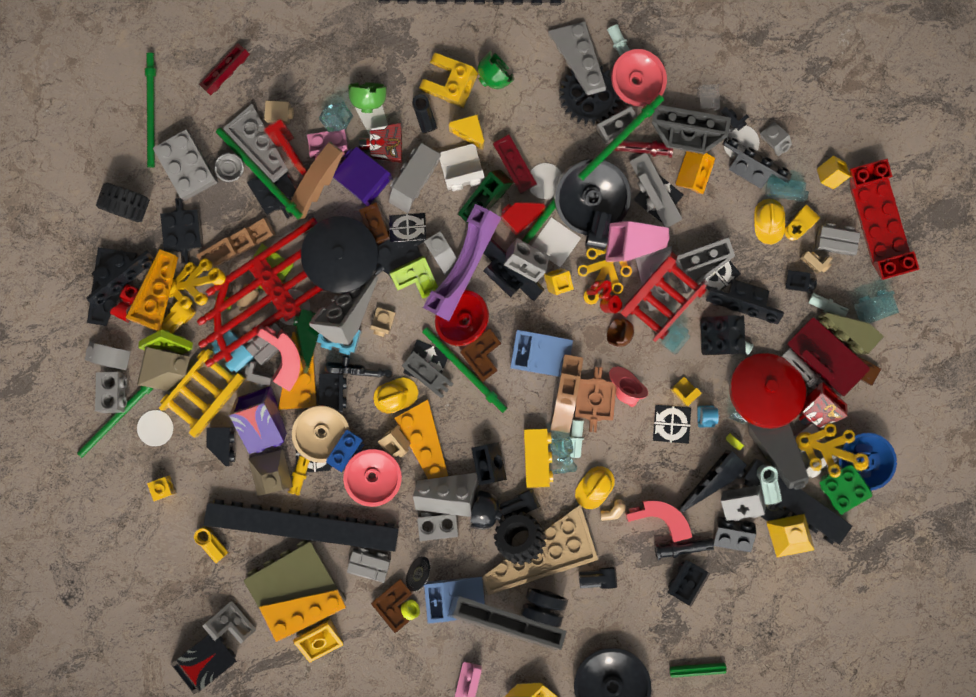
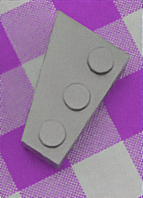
[413,473,480,517]

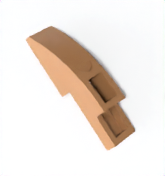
[550,354,584,433]

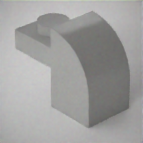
[85,342,131,370]

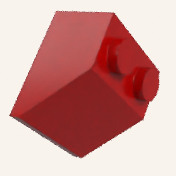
[501,203,546,237]

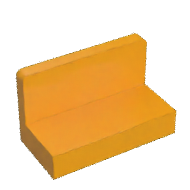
[675,151,716,194]

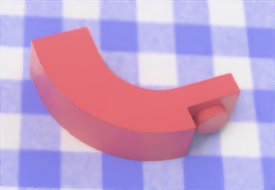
[256,325,300,392]
[625,500,692,542]

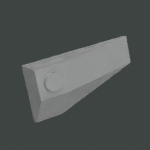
[309,275,378,345]

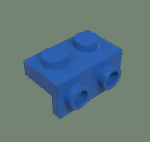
[326,430,365,472]

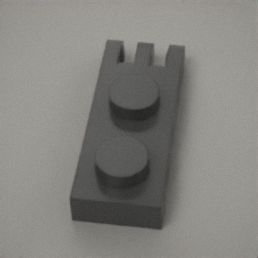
[402,351,454,398]

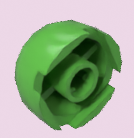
[348,82,387,113]

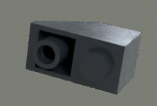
[206,427,236,466]

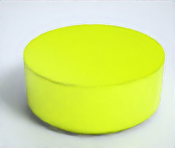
[726,433,744,451]
[401,600,420,620]

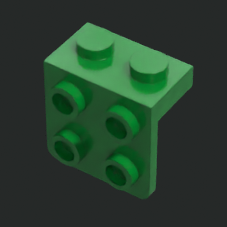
[819,464,873,515]

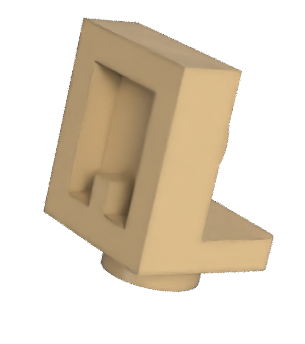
[800,251,833,274]
[370,307,396,337]

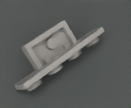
[630,153,682,228]

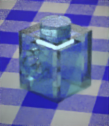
[319,102,353,132]
[660,324,691,355]

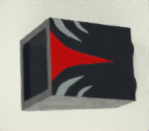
[171,634,237,694]

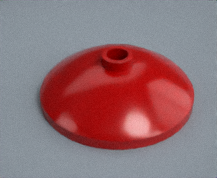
[435,290,489,346]

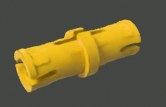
[288,455,310,496]

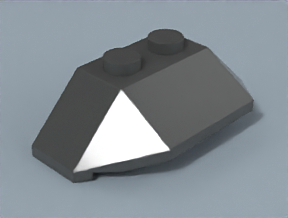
[652,105,731,154]

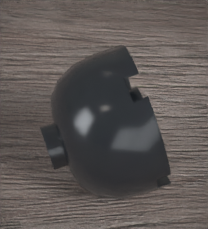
[470,490,503,530]

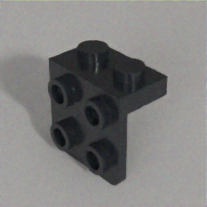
[700,315,746,355]

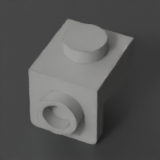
[760,122,792,156]
[245,359,273,387]

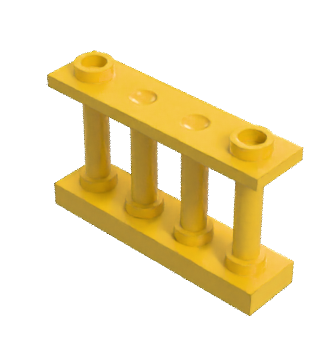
[159,349,246,438]

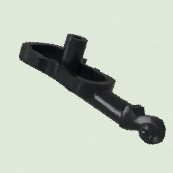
[324,356,393,378]

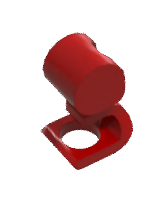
[586,280,622,313]
[110,284,140,323]

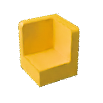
[817,155,851,189]
[670,377,702,406]

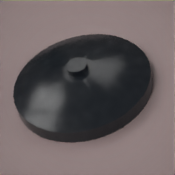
[554,158,631,235]
[301,216,379,294]
[574,647,652,697]

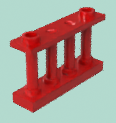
[620,252,707,342]

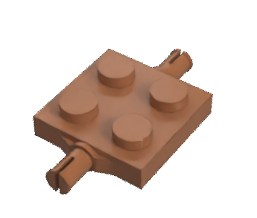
[575,367,616,433]

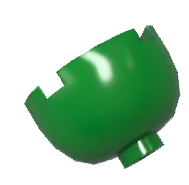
[478,50,515,90]

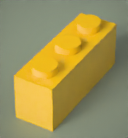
[524,428,553,488]

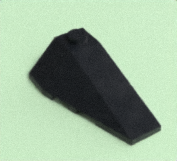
[678,450,747,512]

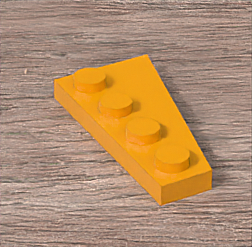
[126,249,178,331]
[279,332,317,410]
[395,400,448,479]
[259,589,347,642]

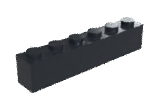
[742,458,852,545]

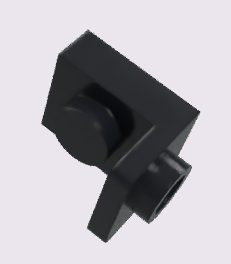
[717,107,749,132]
[785,270,817,294]

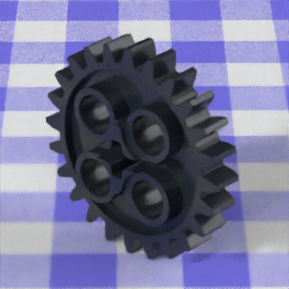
[559,66,621,126]

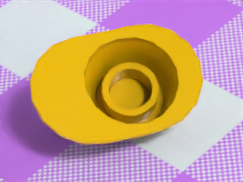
[754,199,785,245]
[373,378,418,414]
[575,466,615,509]

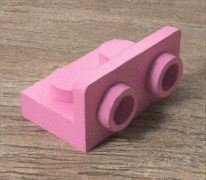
[307,128,349,159]
[455,662,482,697]

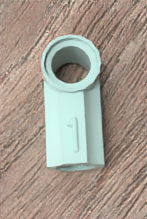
[757,464,782,505]

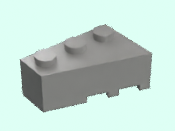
[389,143,441,214]
[676,238,735,294]

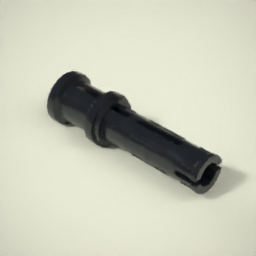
[654,538,714,561]

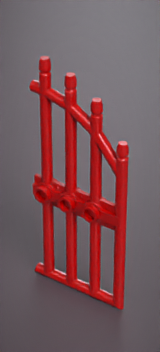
[196,217,322,368]

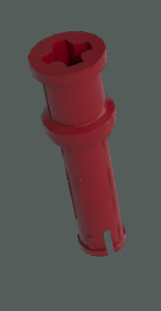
[615,140,673,158]

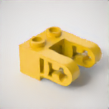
[419,53,478,108]

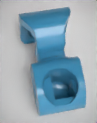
[697,405,719,428]

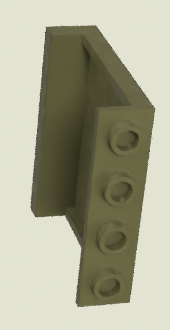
[243,540,346,608]

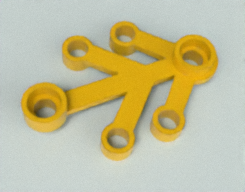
[577,246,632,305]
[169,258,226,309]
[795,424,869,478]

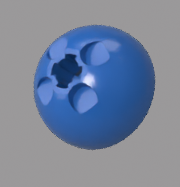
[839,433,897,491]

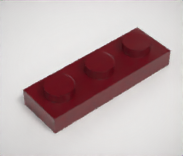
[199,43,250,95]
[493,134,537,194]

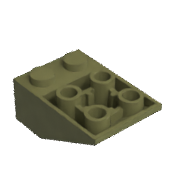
[817,313,884,355]

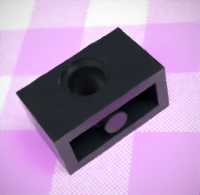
[471,442,507,486]

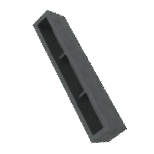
[448,596,566,650]

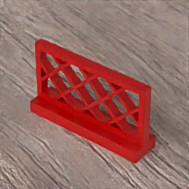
[264,119,307,177]

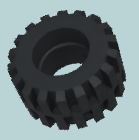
[96,183,150,222]
[494,512,546,565]

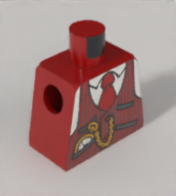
[359,124,402,163]
[799,382,848,428]

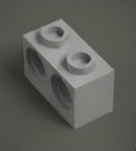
[504,238,550,282]
[95,372,127,413]
[417,512,458,541]

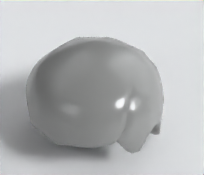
[214,153,244,182]

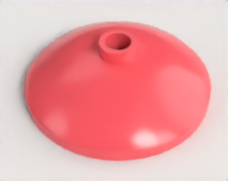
[611,49,667,107]
[343,449,402,507]

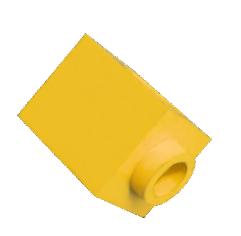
[544,268,574,295]
[147,476,176,502]

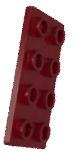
[787,317,870,397]

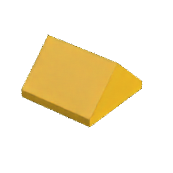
[449,115,484,150]
[293,618,344,662]

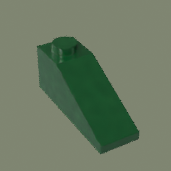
[458,170,513,224]
[293,309,319,374]

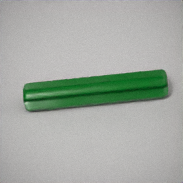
[669,662,727,678]

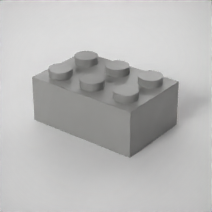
[153,129,218,201]

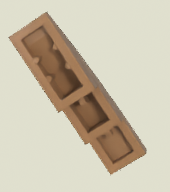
[291,142,344,219]
[197,218,276,270]

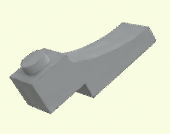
[424,232,471,283]

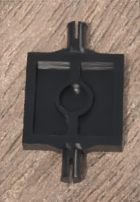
[247,173,296,219]
[160,198,203,264]
[373,239,427,281]

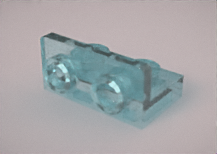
[766,177,809,202]
[854,289,899,323]

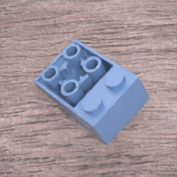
[510,330,573,377]
[424,576,485,623]

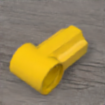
[161,301,196,334]
[194,526,229,563]

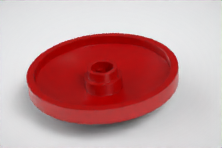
[729,353,806,428]

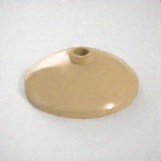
[292,405,350,463]

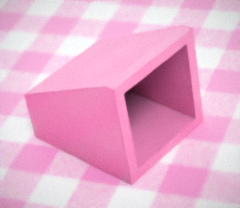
[606,221,669,262]

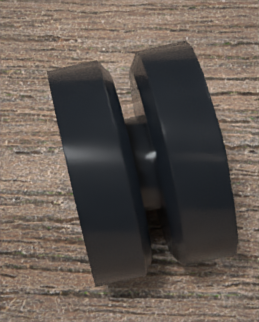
[520,588,568,627]

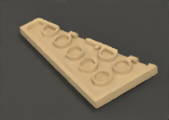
[482,504,598,595]

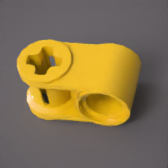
[785,204,820,241]

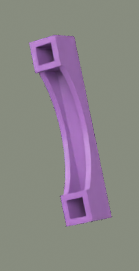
[423,204,501,321]

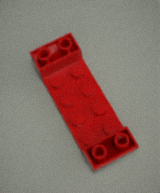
[850,158,920,280]

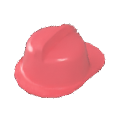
[609,366,648,407]

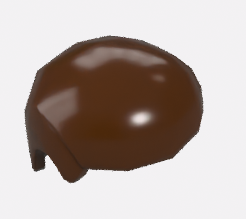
[606,318,635,347]

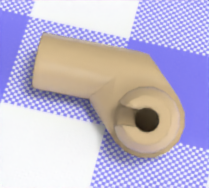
[600,499,626,521]

